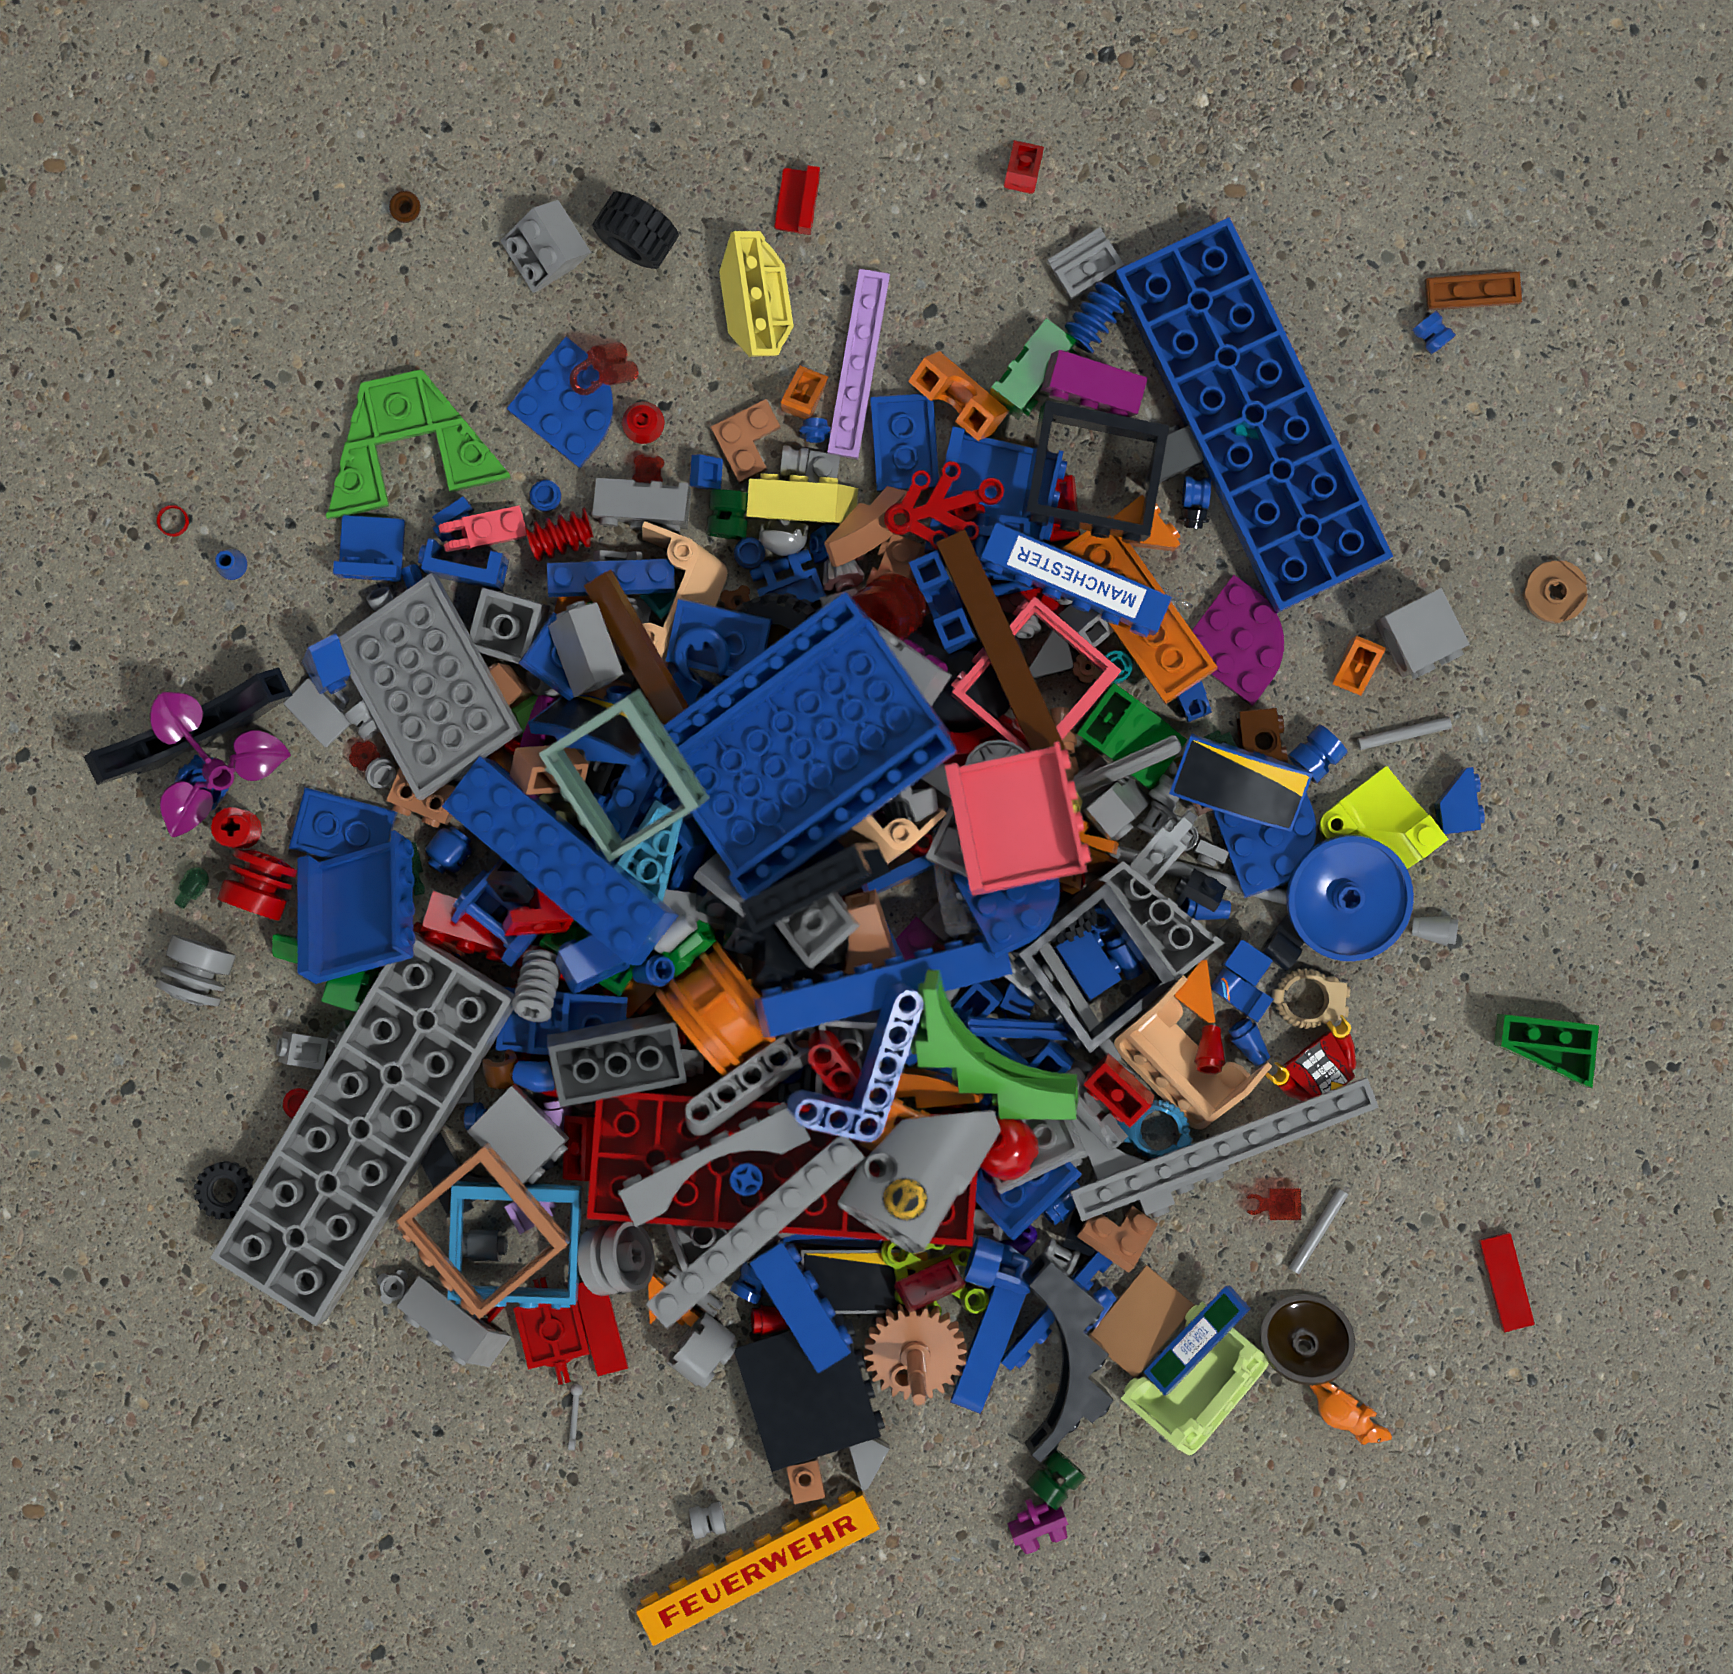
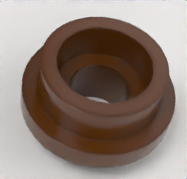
[389,191,421,223]

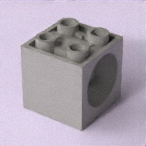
[1375,588,1470,680]

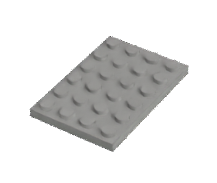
[339,573,523,800]

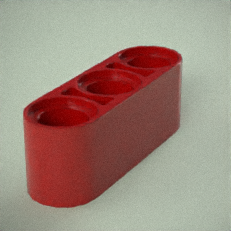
[808,1030,874,1102]

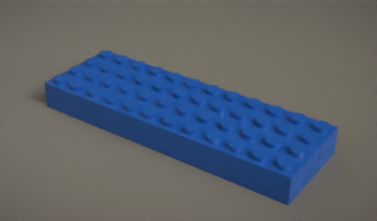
[1113,217,1394,613]

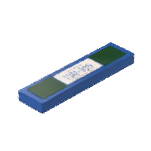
[1144,1285,1251,1395]

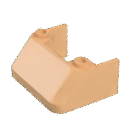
[609,521,728,669]
[836,808,947,864]
[1114,975,1272,1129]

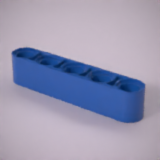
[950,1264,1026,1414]

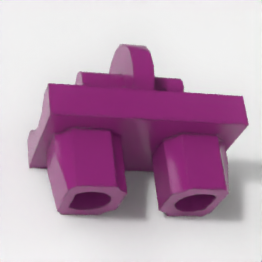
[1007,1498,1069,1554]

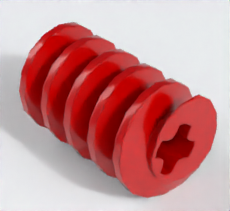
[525,507,594,562]
[211,807,262,849]

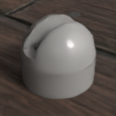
[366,587,394,612]

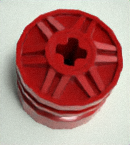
[217,848,297,921]

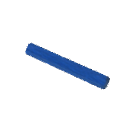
[964,1017,1068,1040]

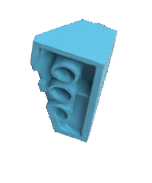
[618,800,683,901]

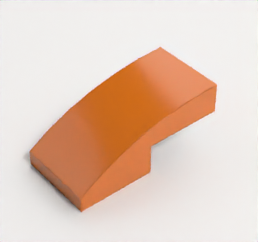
[1078,821,1119,855]

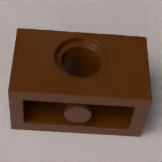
[1236,708,1288,763]

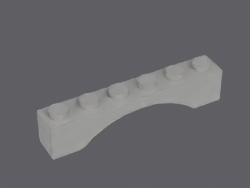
[619,1102,811,1227]

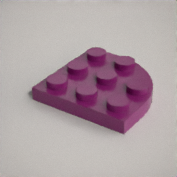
[1192,575,1284,706]

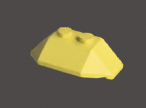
[719,231,794,357]

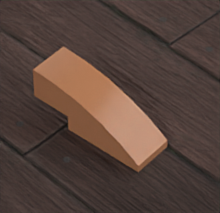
[824,486,907,567]

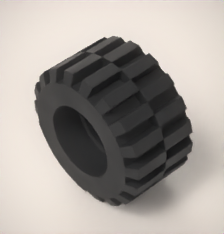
[592,191,679,269]

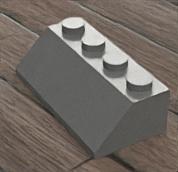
[547,1012,687,1107]

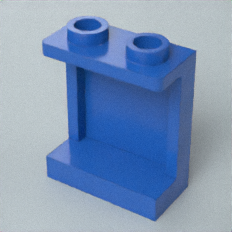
[418,538,509,592]

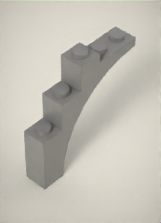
[1070,1115,1229,1218]

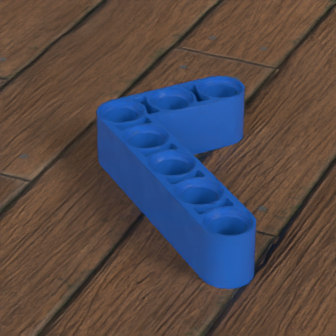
[787,983,923,1142]

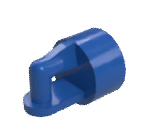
[963,1235,1032,1294]

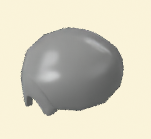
[759,520,809,556]

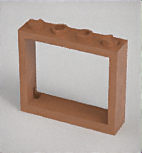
[396,1142,571,1319]

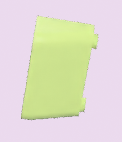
[1121,1302,1269,1455]

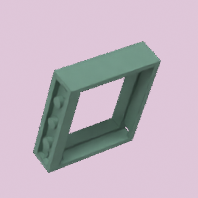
[539,689,710,862]

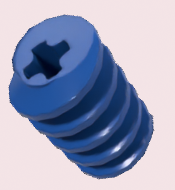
[1065,282,1128,354]

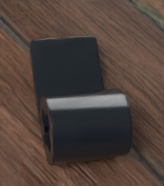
[1260,914,1305,971]

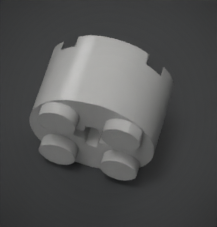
[666,1312,737,1389]

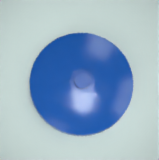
[1286,835,1414,962]

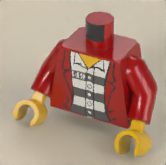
[1265,1015,1356,1102]

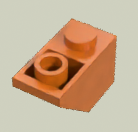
[1112,494,1181,552]

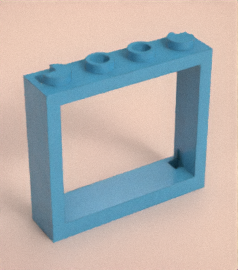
[448,1181,582,1309]

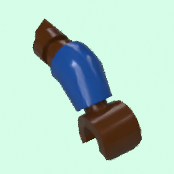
[482,1049,556,1092]

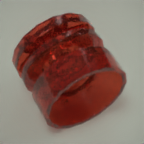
[852,573,926,641]

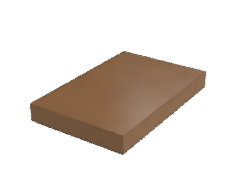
[1090,1265,1195,1378]

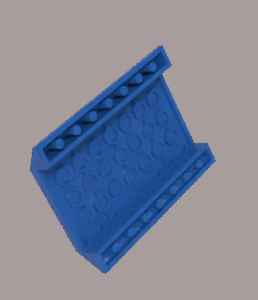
[639,591,957,901]

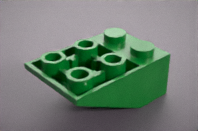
[1075,683,1187,790]

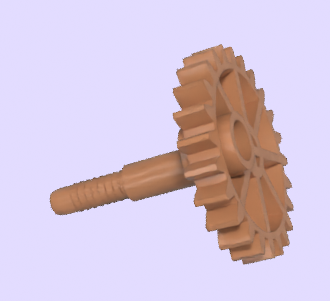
[864,1304,967,1406]

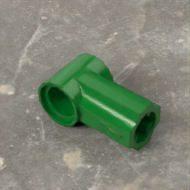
[654,919,717,979]

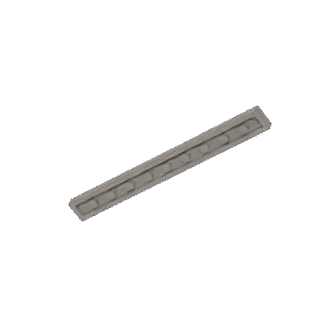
[1070,1077,1379,1221]

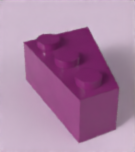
[1041,350,1148,417]

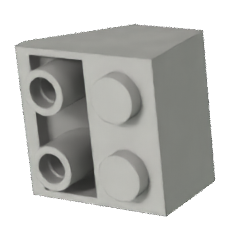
[500,200,591,293]

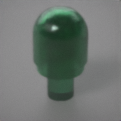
[174,867,209,909]

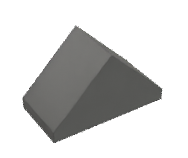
[1029,630,1074,679]

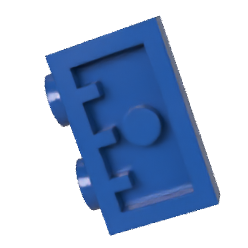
[333,515,405,582]

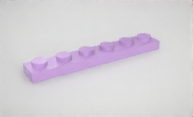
[827,269,890,459]

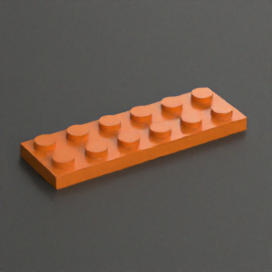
[1060,515,1218,705]

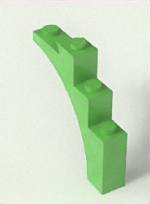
[911,970,1079,1120]

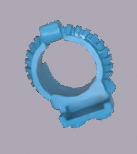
[1116,1100,1193,1159]

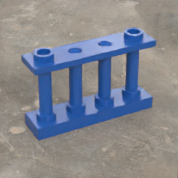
[451,858,539,967]

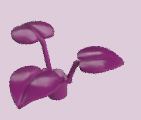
[150,691,291,838]

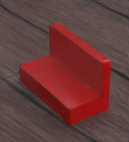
[774,165,820,235]

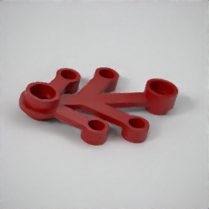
[884,461,1004,551]

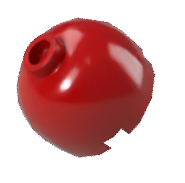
[980,1115,1039,1181]

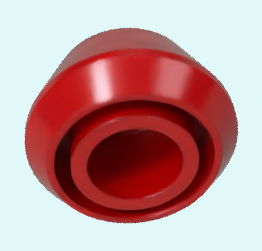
[622,402,665,444]

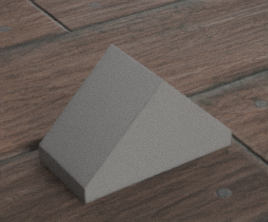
[849,1438,890,1490]

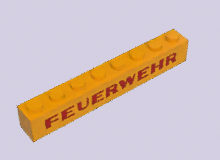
[636,1489,880,1646]

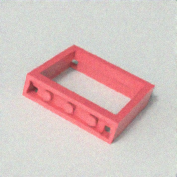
[951,597,1122,753]

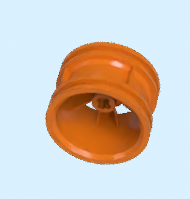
[655,941,780,1077]

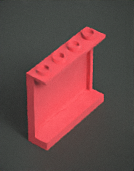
[945,741,1091,896]

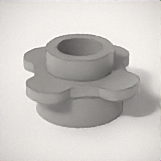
[377,1270,409,1304]

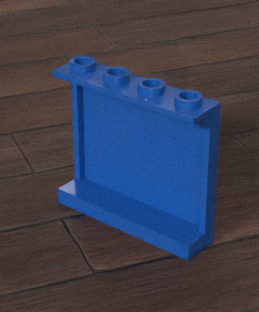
[924,426,1068,554]
[297,830,416,984]

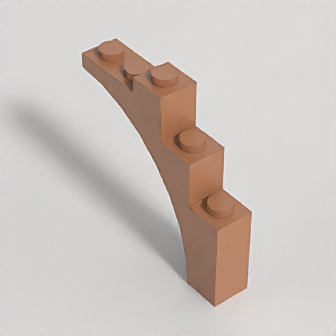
[772,889,897,1061]

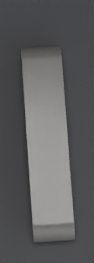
[686,1027,818,1136]

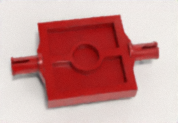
[513,1277,591,1385]

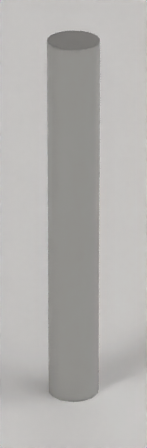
[1357,716,1452,750]
[1288,1188,1349,1274]

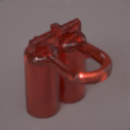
[570,342,639,395]

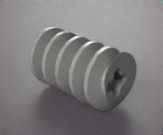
[512,950,561,1022]

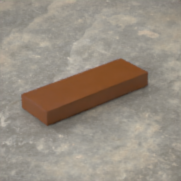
[1425,271,1522,311]

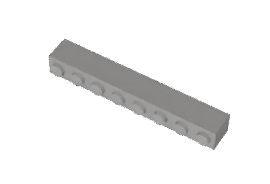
[646,1136,864,1329]

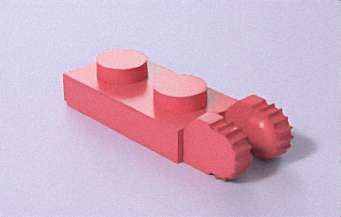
[438,505,527,552]

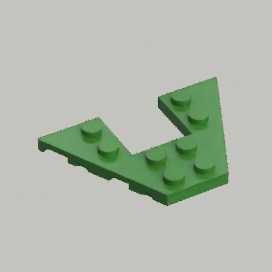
[326,369,512,520]

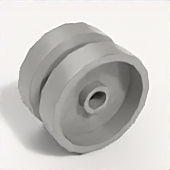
[577,1222,655,1296]

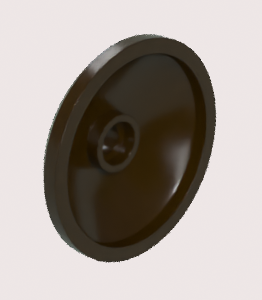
[1260,1294,1355,1386]

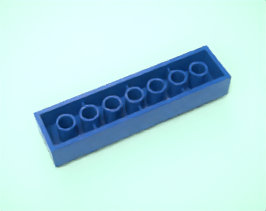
[442,756,679,966]

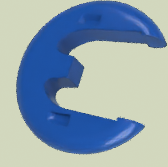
[673,627,729,683]

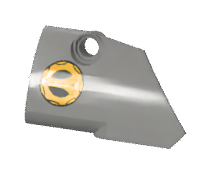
[837,1111,1001,1253]

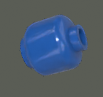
[425,826,472,874]

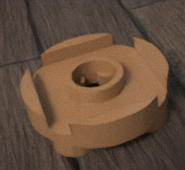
[1522,561,1588,624]

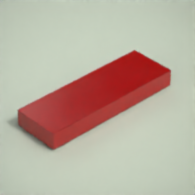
[1478,1232,1535,1333]
[578,1282,629,1377]

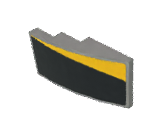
[801,1247,931,1314]

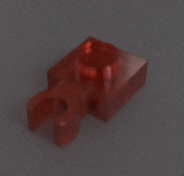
[1246,1188,1301,1220]

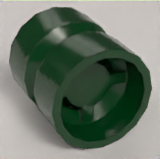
[706,489,748,540]
[1027,1449,1086,1510]

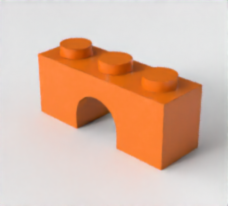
[908,351,1010,441]

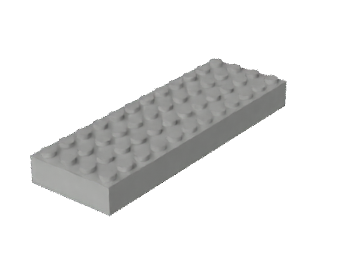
[210,931,515,1326]

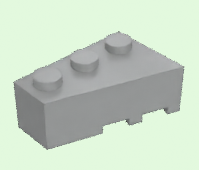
[397,1276,512,1367]

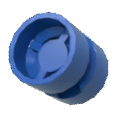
[1288,724,1348,784]

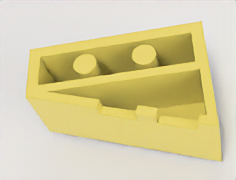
[746,473,858,524]

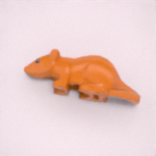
[1309,1383,1392,1445]

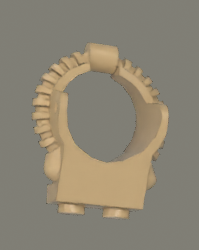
[1271,968,1350,1029]

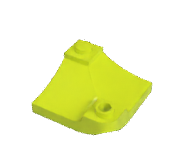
[1319,766,1449,869]

